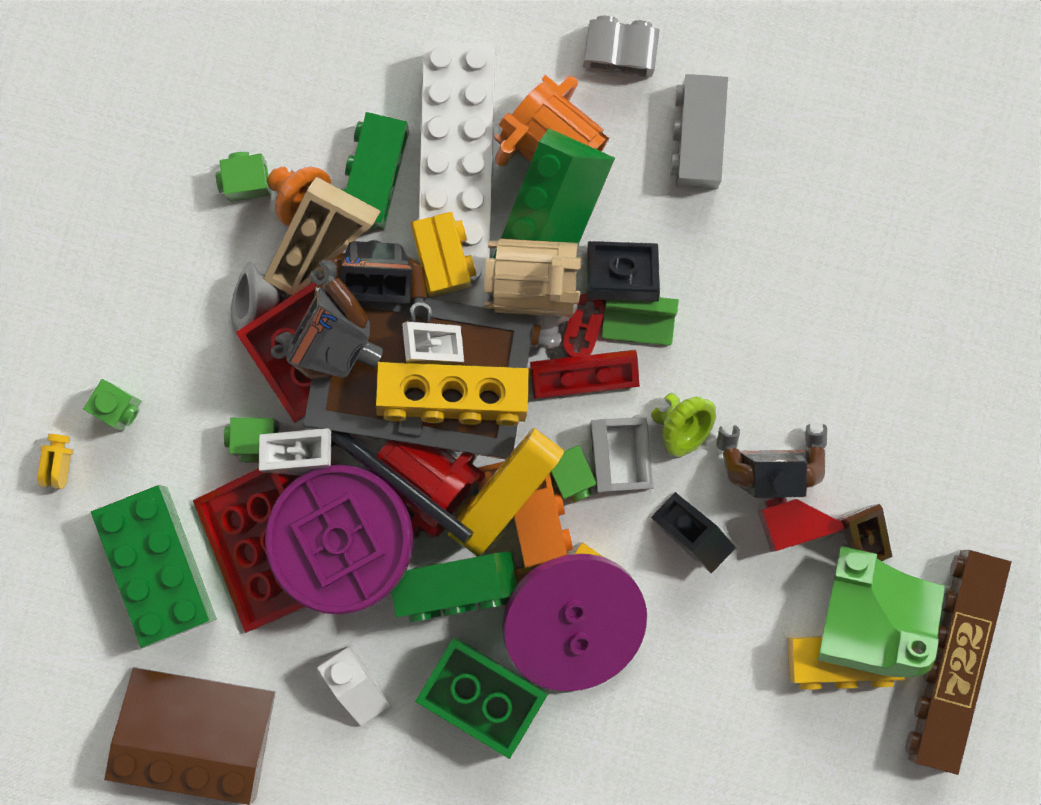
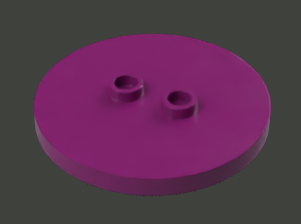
[265,465,413,614]
[502,554,647,691]

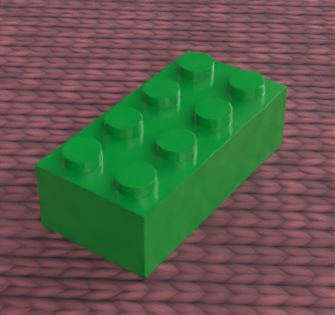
[90,485,217,648]

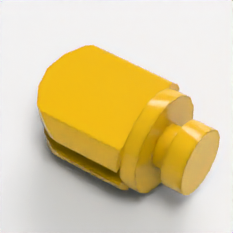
[37,433,74,489]

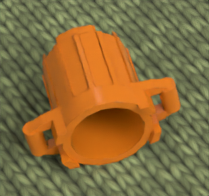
[493,75,610,166]

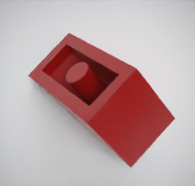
[758,497,845,552]

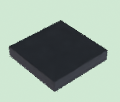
[587,241,660,302]

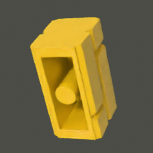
[410,212,477,298]

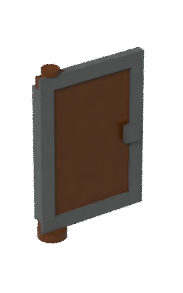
[304,284,541,460]

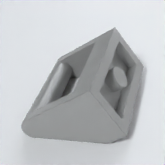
[590,418,653,494]

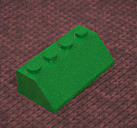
[493,128,615,258]

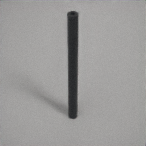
[331,431,474,544]

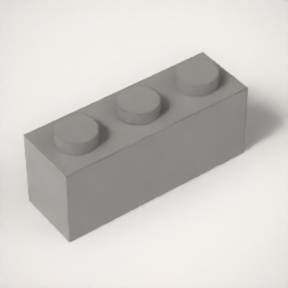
[670,74,728,189]

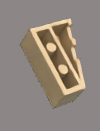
[263,177,380,295]

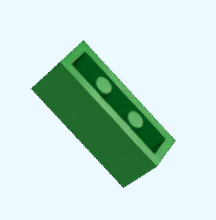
[340,112,410,230]

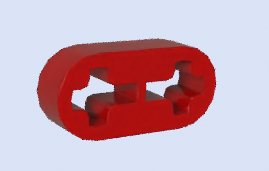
[563,293,605,357]

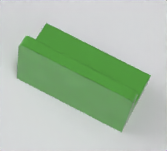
[602,297,679,346]

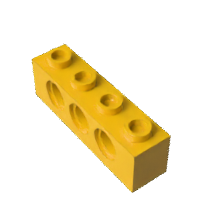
[376,362,529,426]

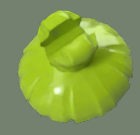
[651,393,716,458]

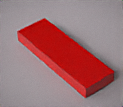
[530,350,640,399]

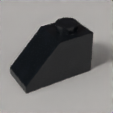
[651,492,736,574]

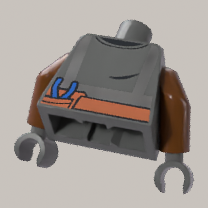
[271,260,383,379]

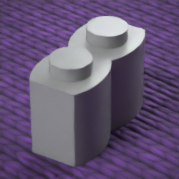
[583,15,660,77]

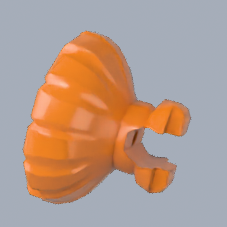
[267,166,331,227]

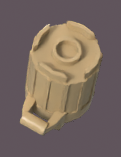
[484,239,582,317]

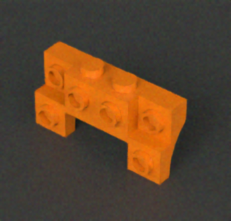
[477,461,573,608]

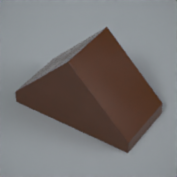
[837,504,893,561]

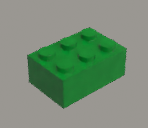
[391,551,518,623]
[415,636,548,759]

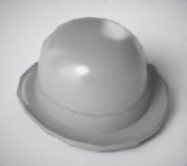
[231,262,280,329]

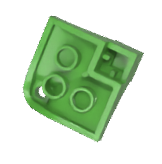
[818,546,945,677]

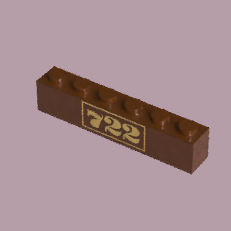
[905,550,1012,775]

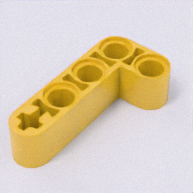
[448,428,564,557]

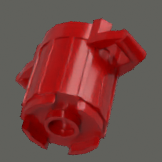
[372,441,485,541]

